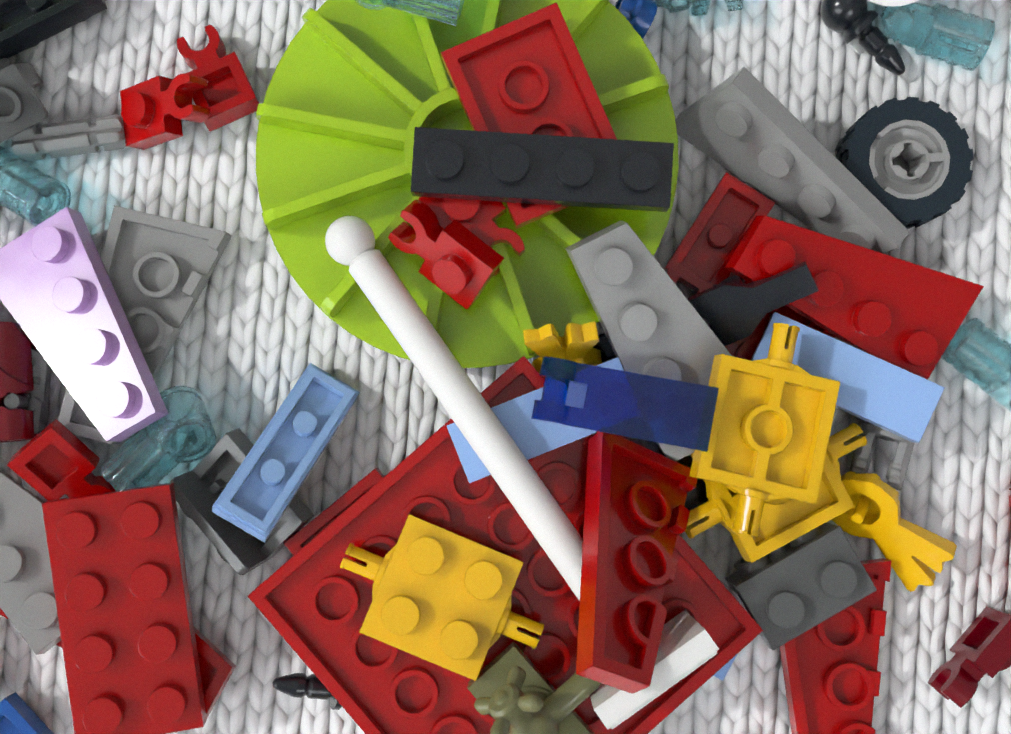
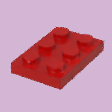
[441,2,617,229]

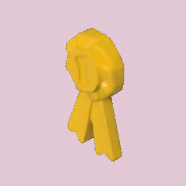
[523,321,602,384]
[831,471,957,592]

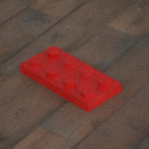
[42,482,207,734]

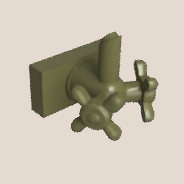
[467,641,600,734]

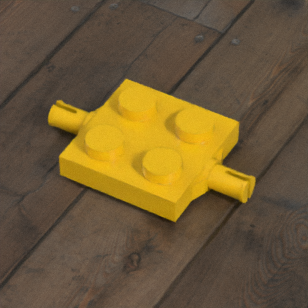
[689,323,840,537]
[685,423,867,563]
[340,514,544,681]

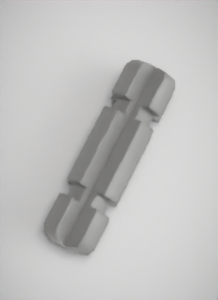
[11,115,127,162]

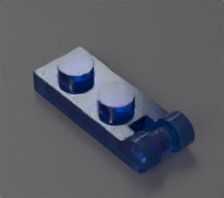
[531,357,719,453]

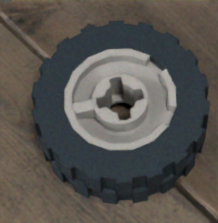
[835,97,974,229]

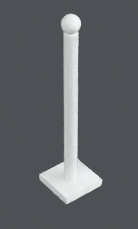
[325,216,719,729]

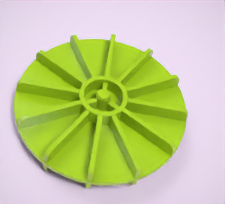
[256,0,679,368]

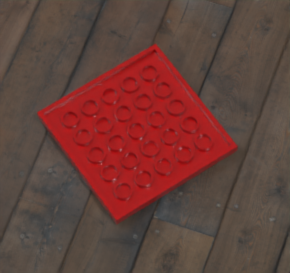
[248,356,763,734]

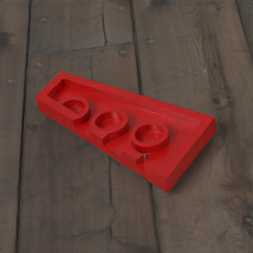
[725,215,984,380]
[576,428,698,694]
[780,558,892,734]

